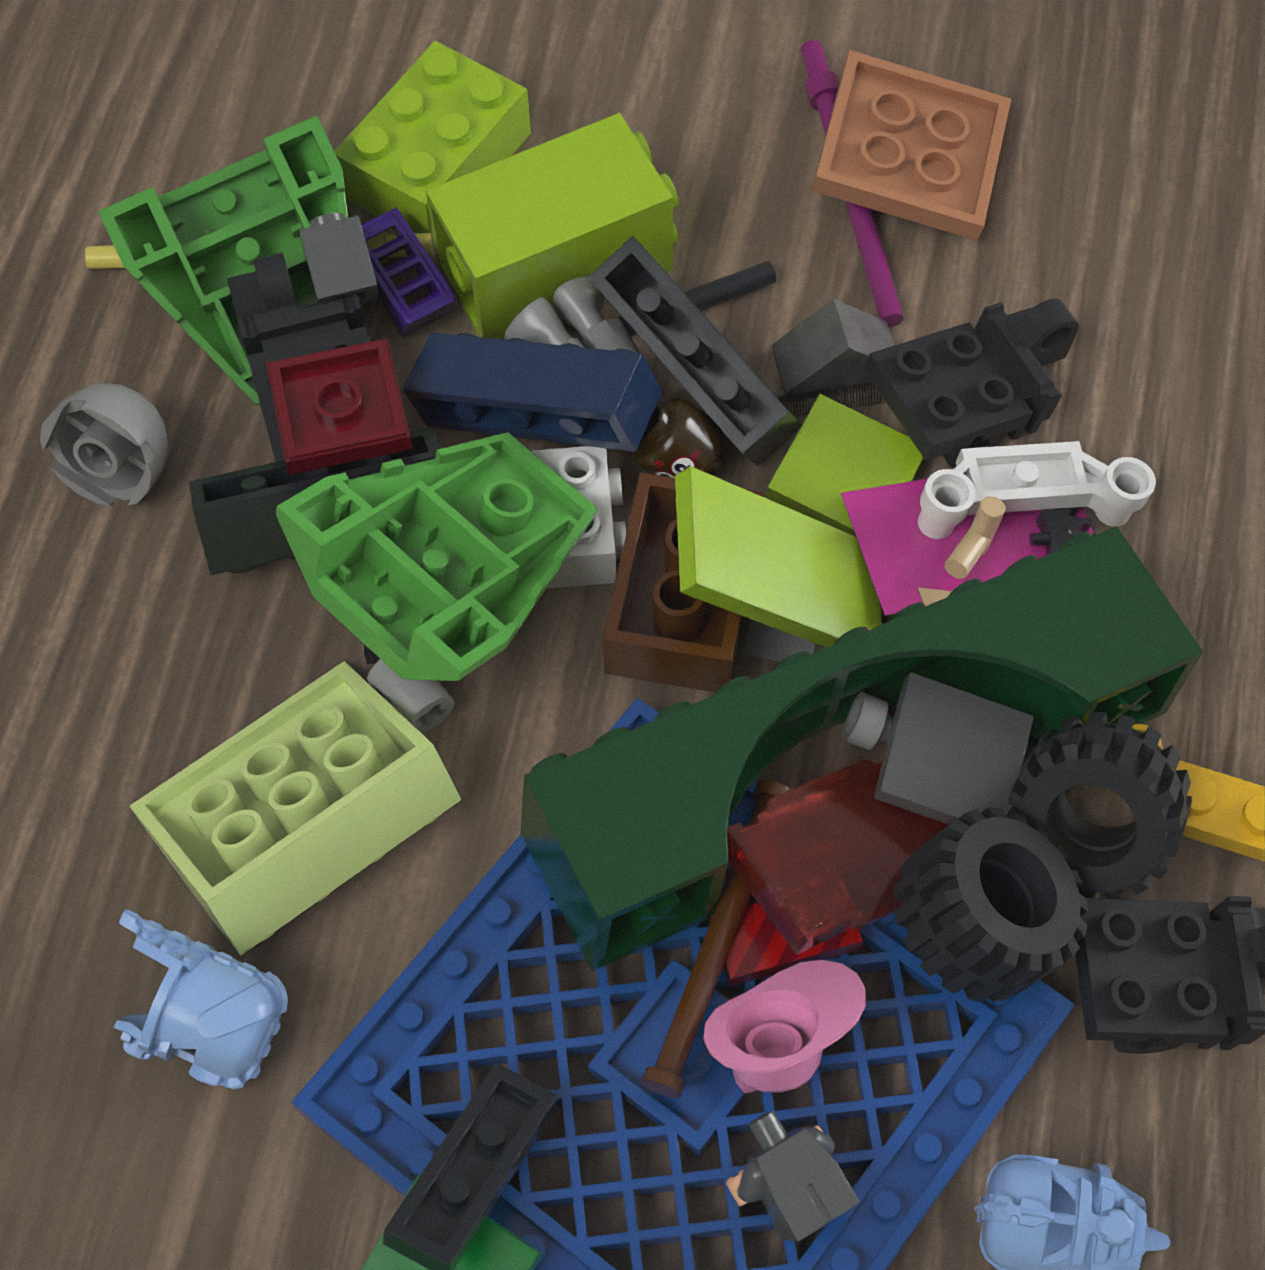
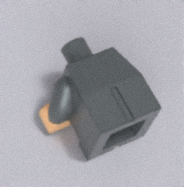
[726,1110,860,1242]

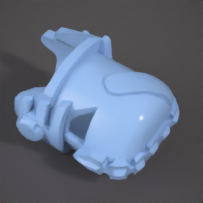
[114,909,288,1090]
[974,1154,1170,1270]

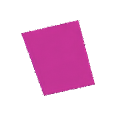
[841,479,1094,616]

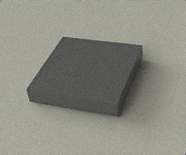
[874,672,1034,825]

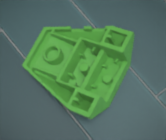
[98,115,348,406]
[276,432,597,681]

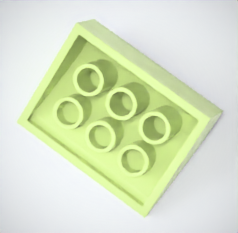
[130,661,461,956]

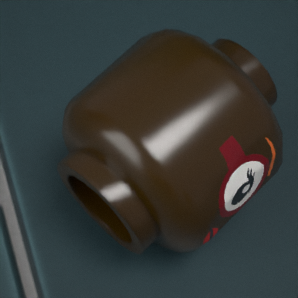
[633,398,723,478]

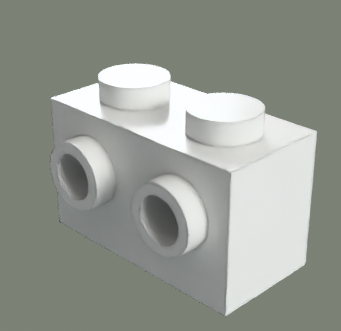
[532,446,626,589]

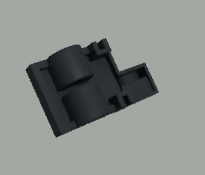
[227,252,370,462]
[863,298,1079,467]
[1075,896,1265,1054]

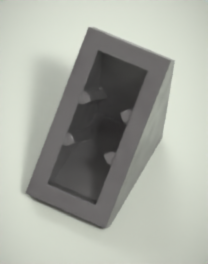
[772,299,894,398]

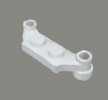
[917,441,1156,539]

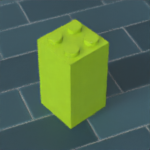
[426,113,679,340]

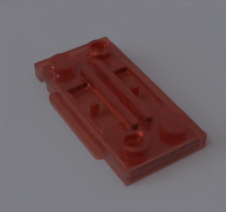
[727,759,948,955]

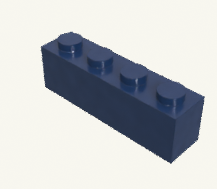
[402,332,662,452]

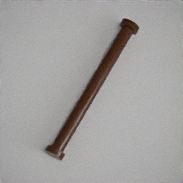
[641,780,795,1098]

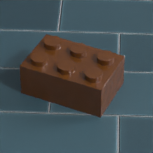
[602,473,765,692]

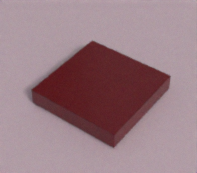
[266,338,413,475]

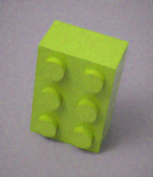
[334,41,531,242]

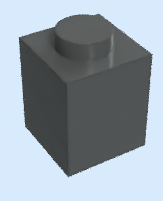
[299,213,378,304]

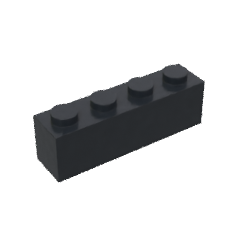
[588,236,802,466]
[189,427,441,575]

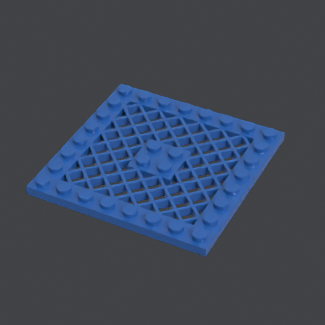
[291,697,1075,1270]

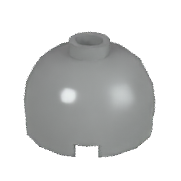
[40,382,169,506]

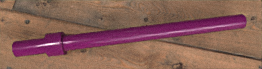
[800,40,904,327]

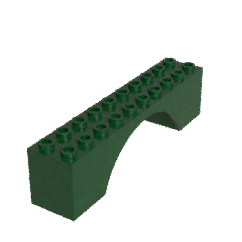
[520,526,1203,971]

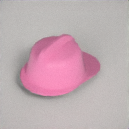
[703,960,866,1093]

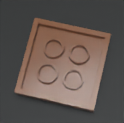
[811,50,1011,241]

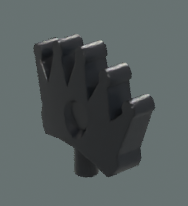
[1029,507,1096,555]

